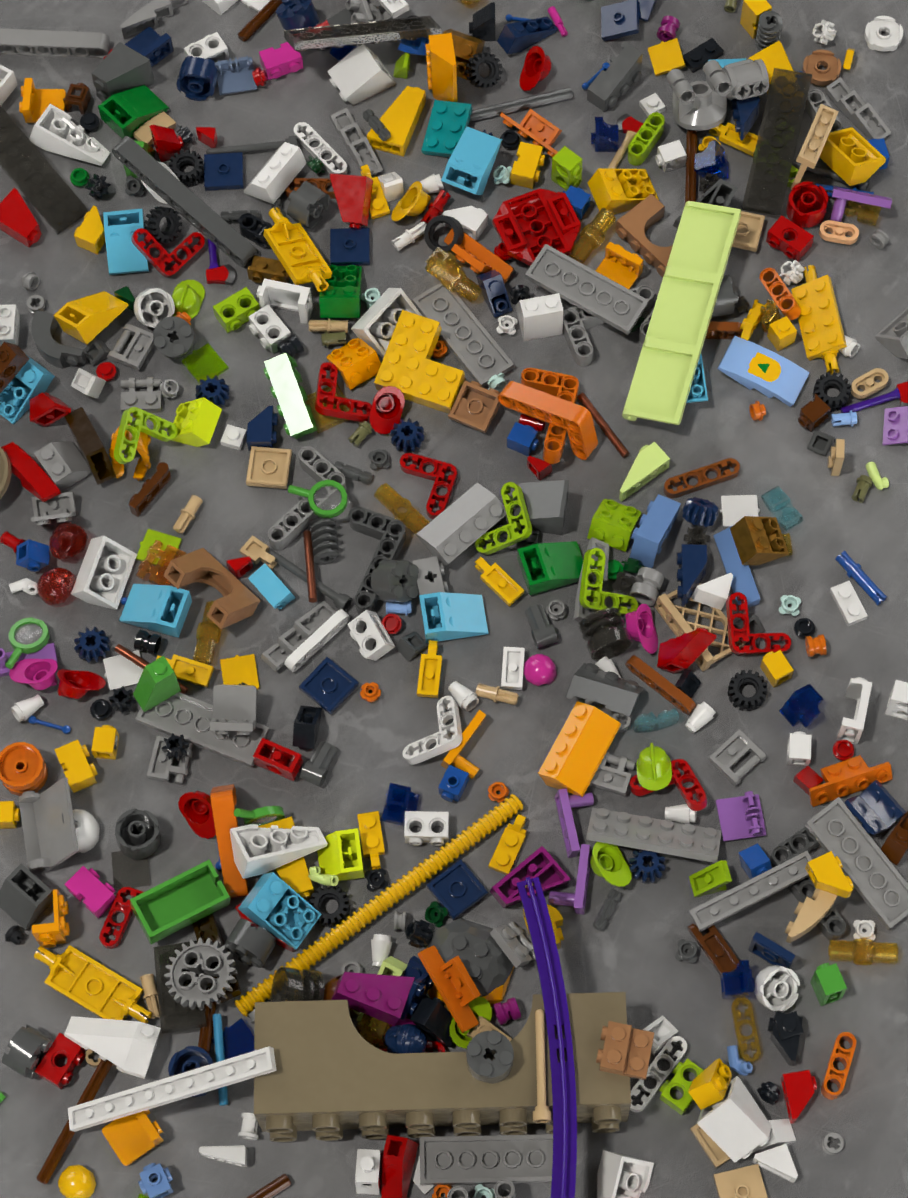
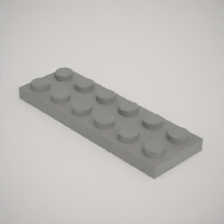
[525,244,649,335]
[412,280,514,388]
[135,692,270,768]
[804,797,908,930]
[586,807,722,863]
[420,1134,553,1185]

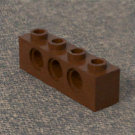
[0,342,30,394]

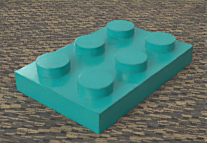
[421,100,473,157]

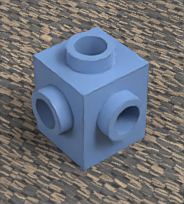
[138,1163,174,1198]

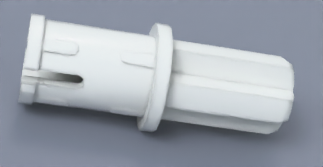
[391,222,427,251]

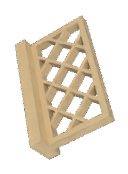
[790,104,839,190]
[654,583,746,672]

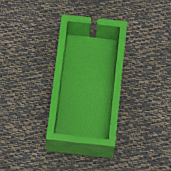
[130,859,230,945]

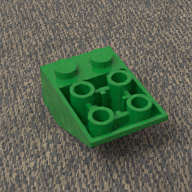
[98,84,169,139]
[319,265,362,318]
[517,541,583,595]

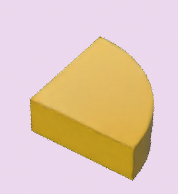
[843,48,855,70]

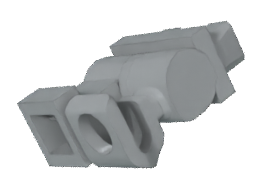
[345,0,400,33]

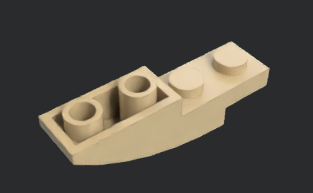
[784,888,838,943]

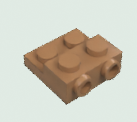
[448,381,501,433]
[596,1021,655,1080]

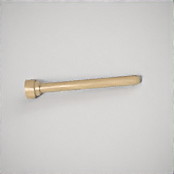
[533,1009,552,1123]

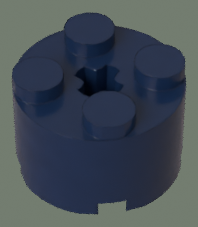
[276,0,320,37]
[176,56,218,101]
[168,1046,214,1097]

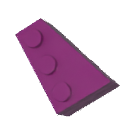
[489,846,571,908]
[331,972,415,1026]

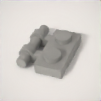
[120,377,162,414]
[146,736,193,785]
[589,751,636,796]
[490,921,536,968]

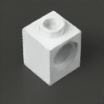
[655,140,687,173]
[787,731,812,766]

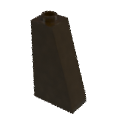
[64,407,116,485]

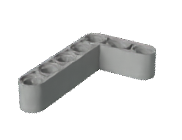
[563,285,654,367]
[268,446,347,551]

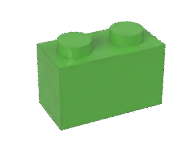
[810,963,847,1006]

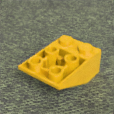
[587,168,659,214]
[53,291,129,345]

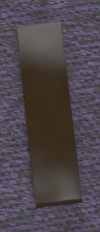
[193,913,242,1003]

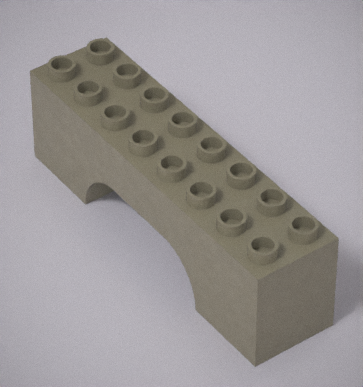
[254,992,631,1142]

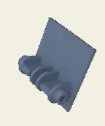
[215,55,257,95]

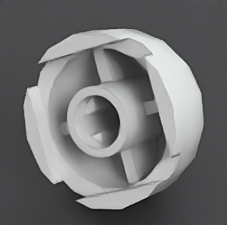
[134,288,175,328]
[73,809,100,853]
[754,965,800,1011]

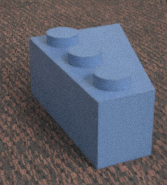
[629,494,681,568]

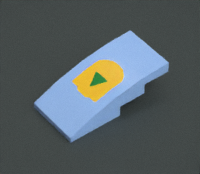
[717,336,810,407]

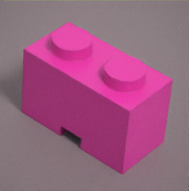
[259,40,303,80]
[64,866,115,919]

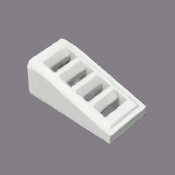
[199,1145,247,1167]

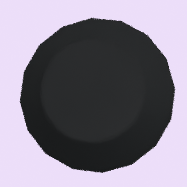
[5,925,25,945]

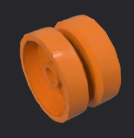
[0,742,48,796]

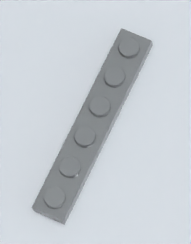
[689,851,812,932]

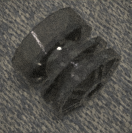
[579,608,633,661]
[271,967,324,1002]

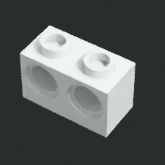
[184,32,229,62]
[0,304,20,346]
[248,304,291,354]
[347,610,395,661]
[885,680,908,720]
[404,811,449,846]

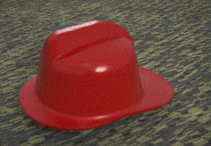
[519,46,551,91]
[369,386,405,434]
[57,669,106,699]
[178,791,216,839]

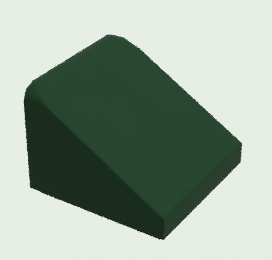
[114,286,135,311]

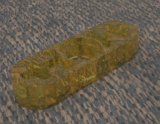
[731,997,761,1064]

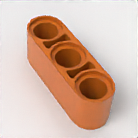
[759,268,801,320]
[821,1032,857,1100]

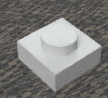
[639,93,666,117]
[220,424,247,450]

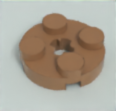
[802,50,841,86]

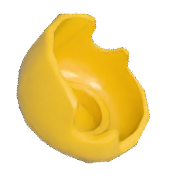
[58,1165,96,1198]

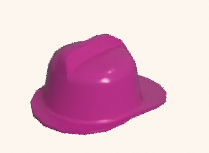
[625,604,658,654]
[9,659,58,690]

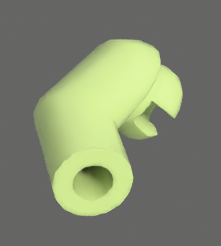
[866,462,889,490]
[308,866,339,886]

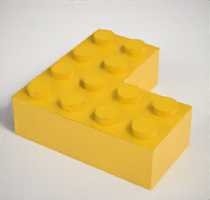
[374,310,466,414]

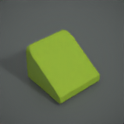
[393,52,410,79]

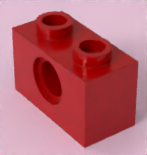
[766,215,814,262]
[253,738,303,781]
[35,1033,86,1089]

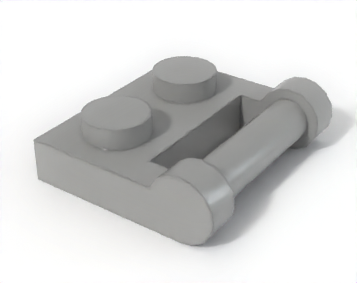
[107,324,154,371]
[709,729,767,786]

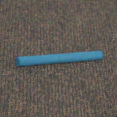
[212,1014,228,1106]

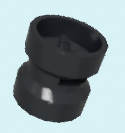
[277,335,304,357]
[134,630,162,656]

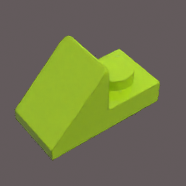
[689,860,732,897]

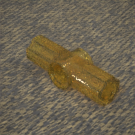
[569,208,616,264]
[425,255,482,302]
[374,483,429,536]
[193,600,221,665]
[828,938,898,965]

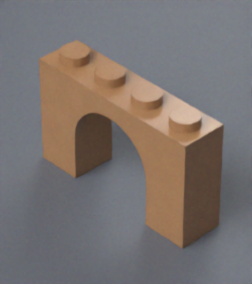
[616,194,673,277]
[163,548,260,629]

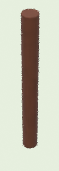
[577,393,630,458]
[303,530,317,603]
[114,644,188,694]

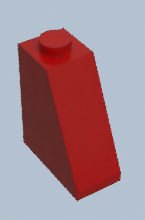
[330,174,373,229]
[0,188,41,248]

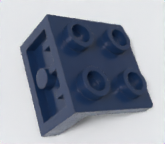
[124,27,174,67]
[844,780,906,835]
[400,956,434,1021]

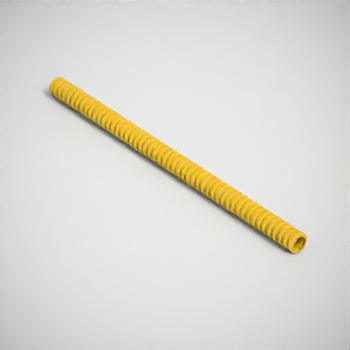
[235,794,523,1017]

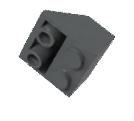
[0,864,53,930]

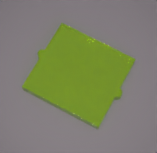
[181,343,229,384]

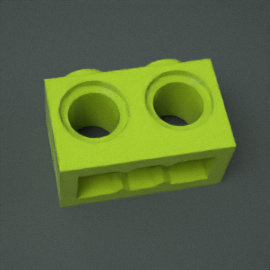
[551,146,583,191]
[213,287,260,333]
[659,1058,704,1115]

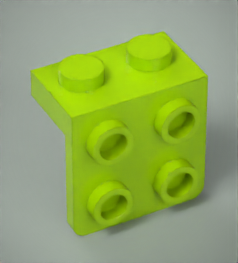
[587,499,641,552]

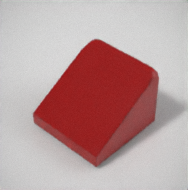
[196,127,218,148]
[527,456,552,480]
[226,556,253,579]
[793,766,824,795]

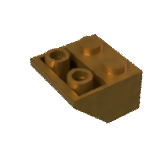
[443,29,485,80]
[730,516,789,565]

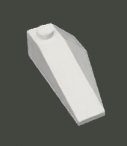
[64,1016,161,1079]

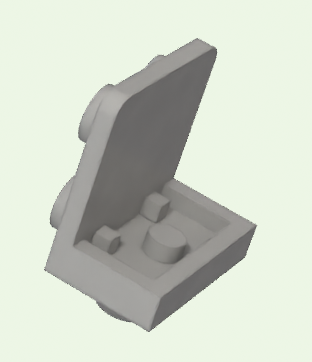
[30,492,77,525]
[210,684,257,735]

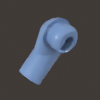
[727,1045,753,1076]

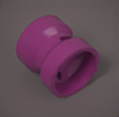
[657,16,680,42]
[493,997,521,1026]

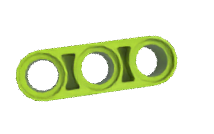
[627,112,665,166]

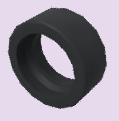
[424,215,464,253]

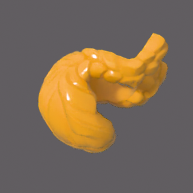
[109,424,151,481]

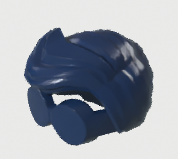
[385,1024,427,1054]

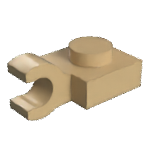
[239,535,277,570]

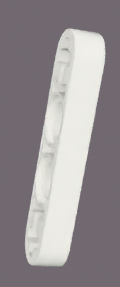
[294,122,348,175]
[284,609,350,672]
[630,1036,687,1112]

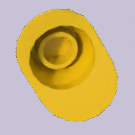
[391,181,431,222]

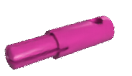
[547,6,568,37]

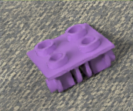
[883,406,908,446]
[716,791,766,842]

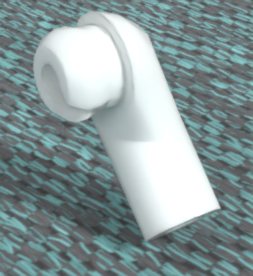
[9,578,40,595]

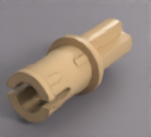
[308,318,348,333]
[173,495,203,534]
[476,683,519,705]
[140,973,163,1019]

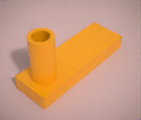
[441,710,487,779]

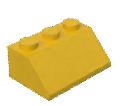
[820,127,886,186]

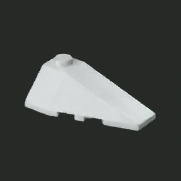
[29,104,110,166]
[230,824,328,879]
[597,1150,654,1198]

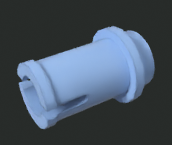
[831,410,857,427]
[386,601,412,615]

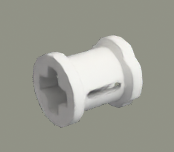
[238,1113,258,1140]

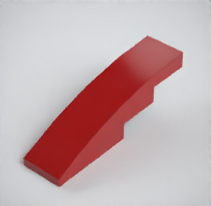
[1,442,61,502]

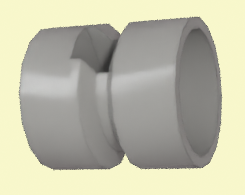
[629,567,665,606]

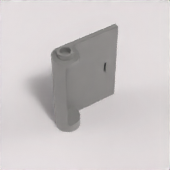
[18,777,79,874]

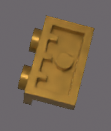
[247,256,290,283]

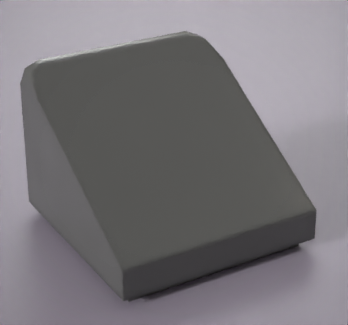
[84,338,111,366]
[807,430,835,456]
[733,613,766,643]
[396,631,428,661]

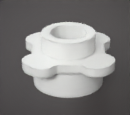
[496,315,517,335]
[853,920,876,942]

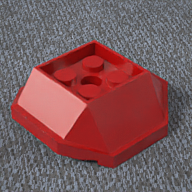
[493,188,581,266]

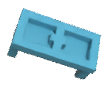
[248,563,296,610]

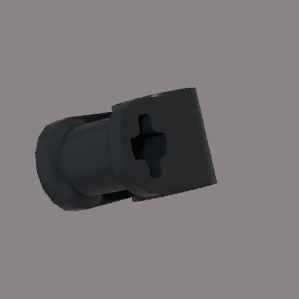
[239,213,273,248]

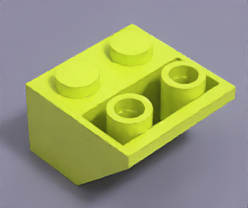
[169,397,222,447]
[317,828,365,881]

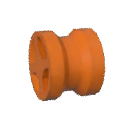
[805,634,827,657]

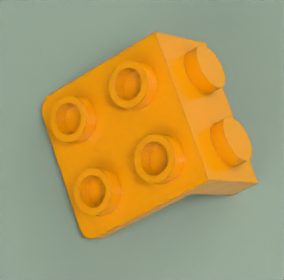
[19,78,66,123]
[595,242,644,289]
[326,338,381,390]
[32,889,70,948]
[102,1110,163,1166]

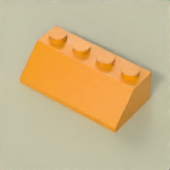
[425,33,458,102]
[538,701,621,797]

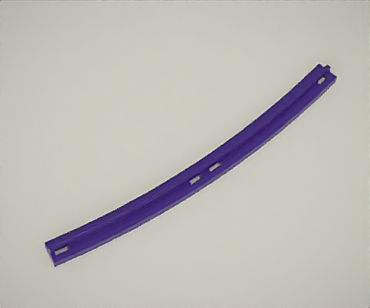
[517,877,577,1198]

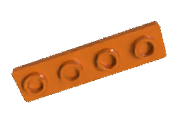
[500,109,562,157]
[444,228,514,284]
[809,755,892,807]
[418,945,481,1033]

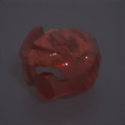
[49,523,88,560]
[37,568,75,606]

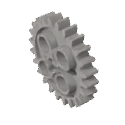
[164,938,238,1011]

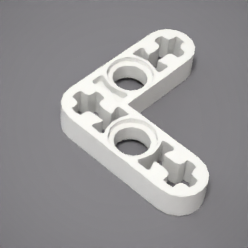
[402,696,463,765]

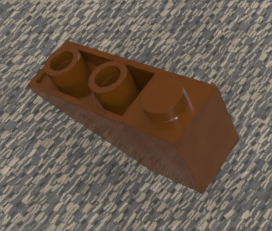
[881,811,908,865]

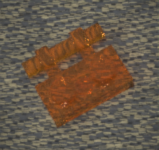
[136,540,187,586]

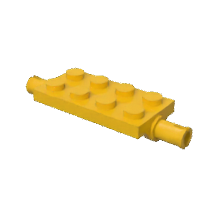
[263,207,332,292]
[791,265,847,375]
[34,945,153,1024]

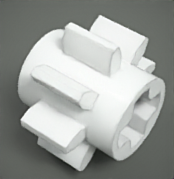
[812,20,837,45]
[779,260,805,285]

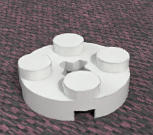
[864,16,903,52]

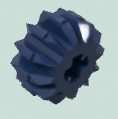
[195,375,230,406]
[390,418,425,453]
[682,497,718,527]
[74,627,110,663]
[629,849,666,883]

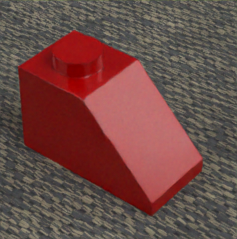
[150,125,184,162]
[30,392,71,427]
[781,1070,817,1124]

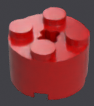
[786,181,828,228]

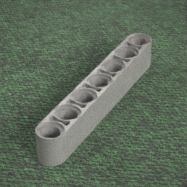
[0,29,110,58]

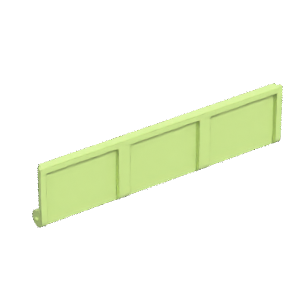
[622,201,741,425]

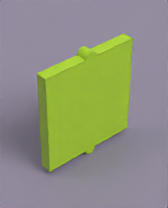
[136,529,182,569]

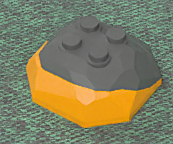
[427,918,515,1007]

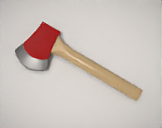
[608,114,643,169]

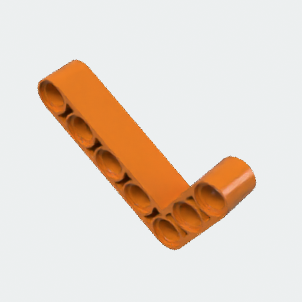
[521,368,579,464]
[498,381,598,460]
[210,784,249,898]

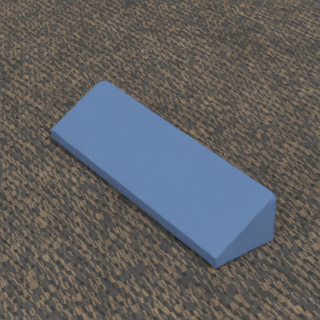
[713,526,760,607]

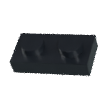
[683,38,724,73]

